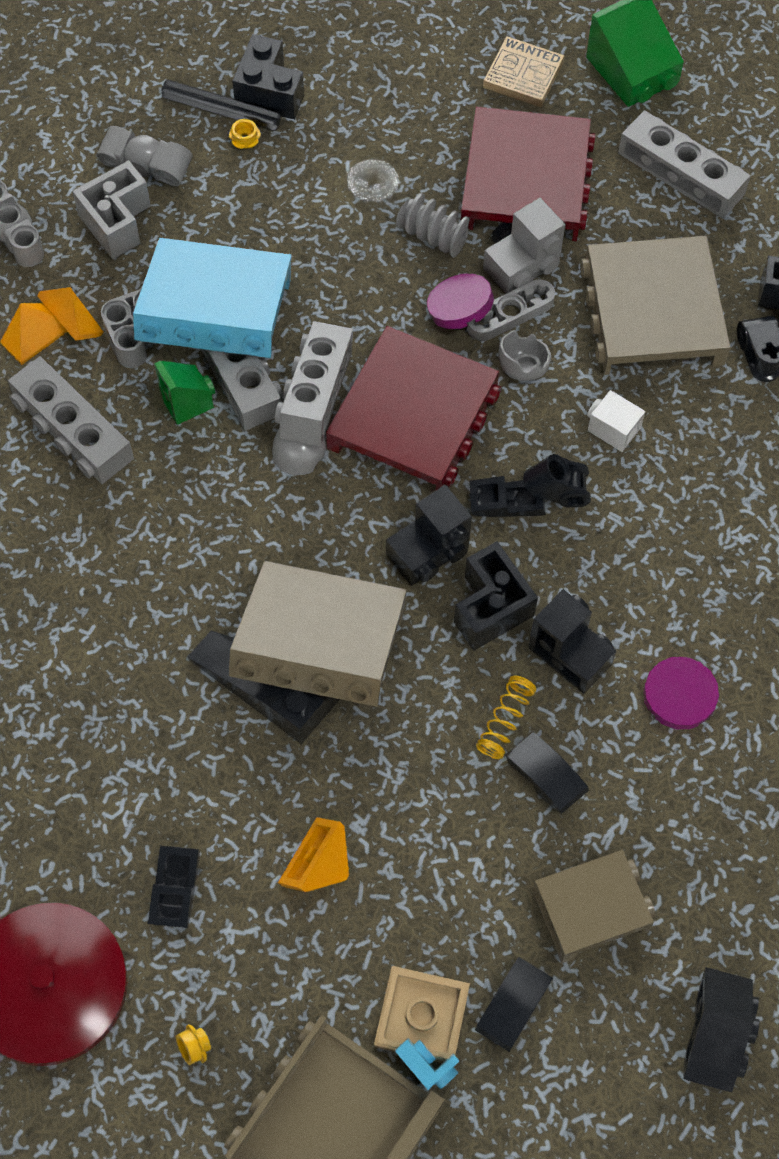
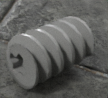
[396,193,469,258]

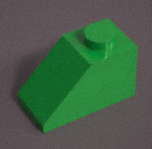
[154,360,216,425]

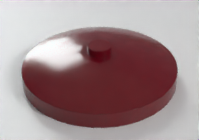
[0,903,128,1066]

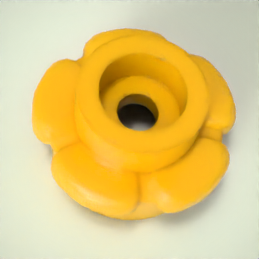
[229,119,261,149]
[176,1024,211,1065]

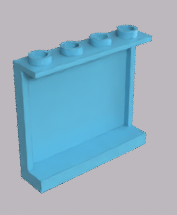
[133,238,291,358]

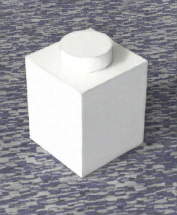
[587,390,645,452]

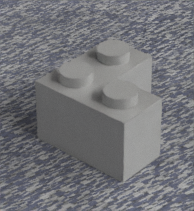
[72,160,151,259]
[483,198,565,294]

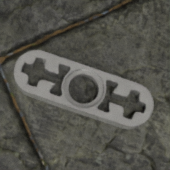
[467,279,555,341]

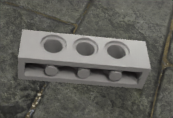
[618,110,751,219]
[275,321,353,446]
[201,349,285,431]
[7,356,134,484]

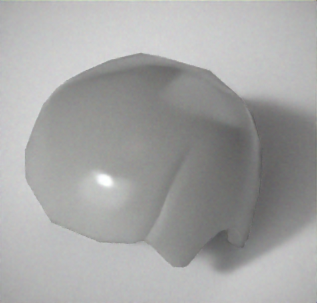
[498,330,552,381]
[272,429,326,476]

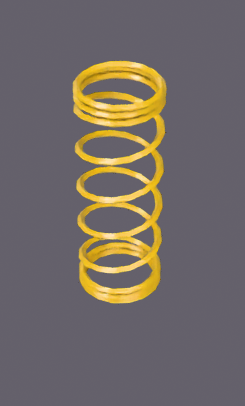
[476,675,537,759]

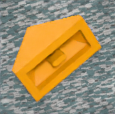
[37,287,104,341]
[0,303,68,365]
[278,817,349,892]

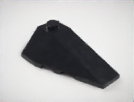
[187,630,340,745]

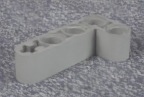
[101,289,147,368]

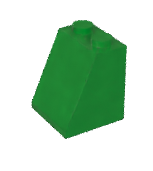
[586,0,684,107]

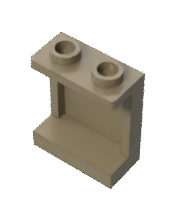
[532,849,656,964]

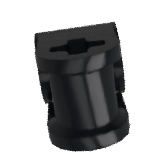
[737,316,779,382]
[523,454,591,508]

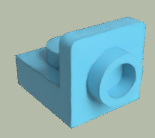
[395,1038,459,1090]

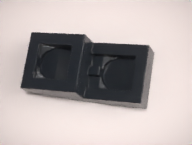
[470,476,546,517]
[506,732,589,814]
[148,845,201,928]
[475,957,553,1052]

